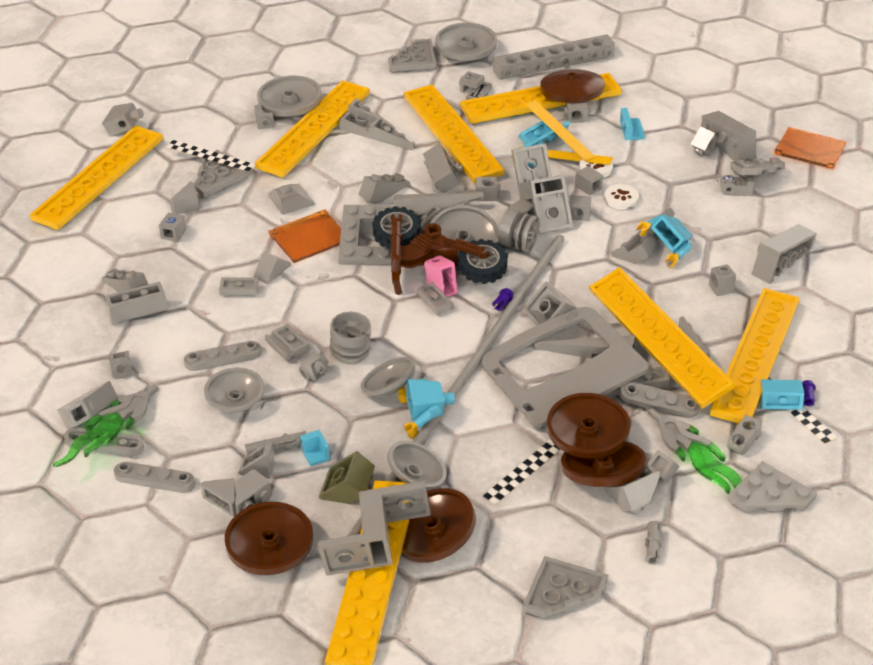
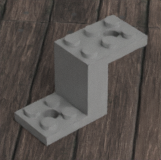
[511,143,574,233]
[318,481,431,576]

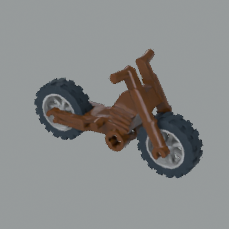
[372,206,508,295]

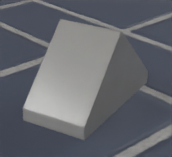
[170,181,199,214]
[254,252,291,284]
[238,441,275,479]
[201,478,237,517]

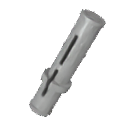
[245,431,306,455]

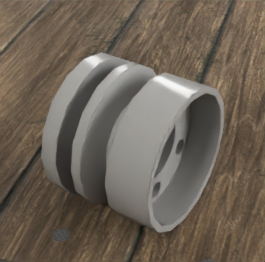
[497,209,540,253]
[330,311,371,363]

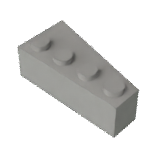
[701,111,756,162]
[751,224,817,284]

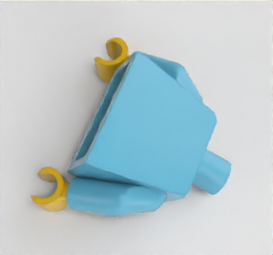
[636,214,693,268]
[398,378,455,438]

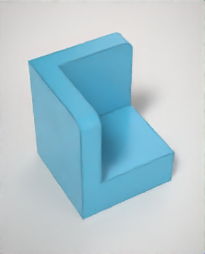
[300,430,330,466]

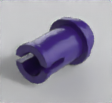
[492,288,513,311]
[802,380,816,406]

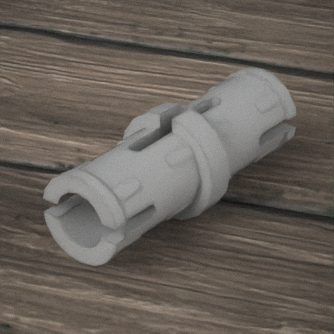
[645,521,662,565]

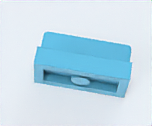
[620,108,645,140]
[761,379,804,410]

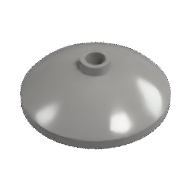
[361,357,416,396]
[204,367,265,413]
[387,441,447,490]

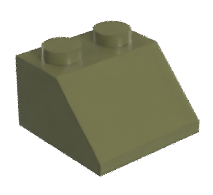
[319,451,375,504]

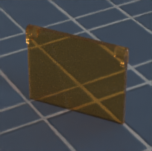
[774,127,847,169]
[268,209,341,263]

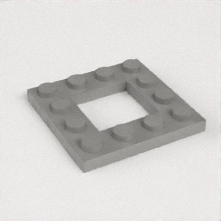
[338,205,414,265]

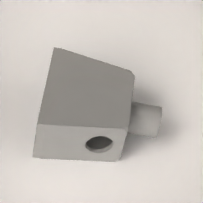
[102,103,144,136]

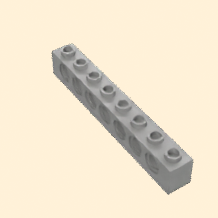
[493,34,615,80]

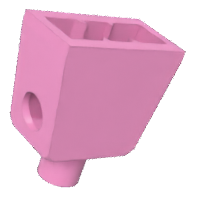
[423,256,458,297]

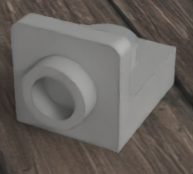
[459,71,485,92]
[254,104,274,129]
[109,351,132,379]

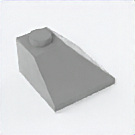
[268,184,314,215]
[522,281,577,325]
[604,471,660,513]

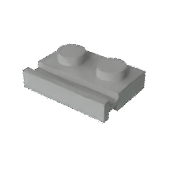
[265,324,310,361]

